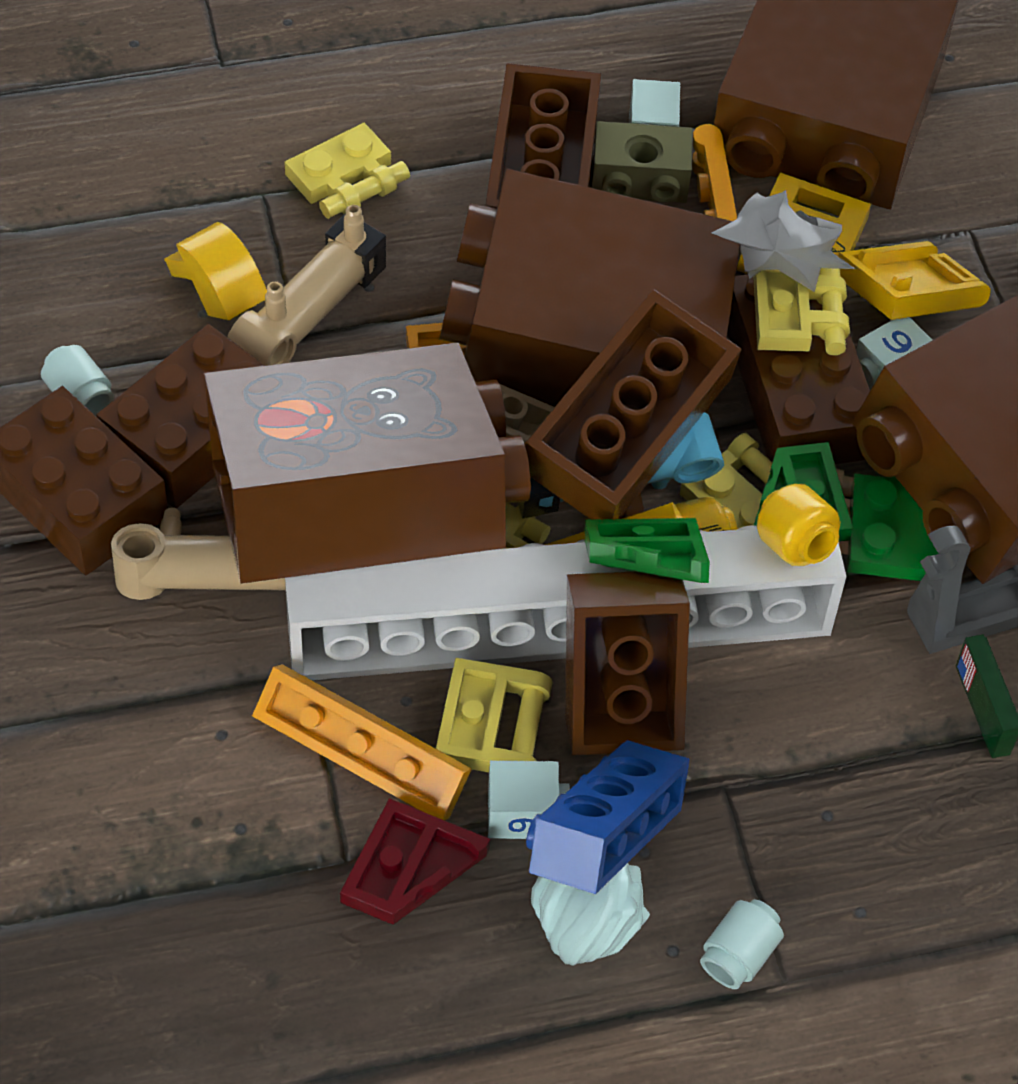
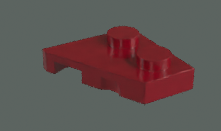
[340,798,490,925]

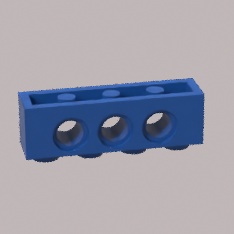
[526,740,690,894]

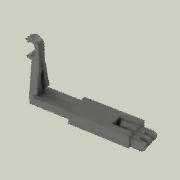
[907,526,1018,654]

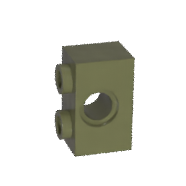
[592,121,693,203]

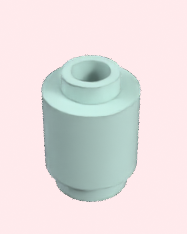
[41,345,114,416]
[700,899,784,989]

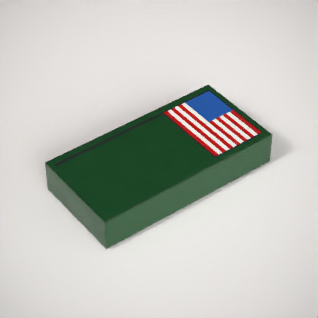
[955,634,1018,758]

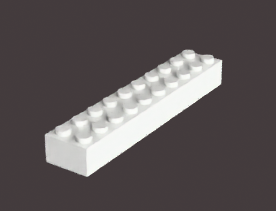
[285,525,847,680]

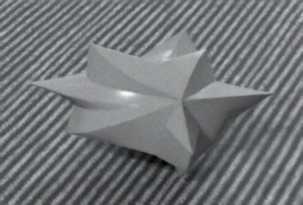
[712,190,856,292]

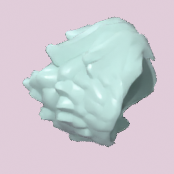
[531,863,650,966]

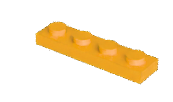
[252,664,472,820]

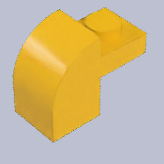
[164,222,267,320]

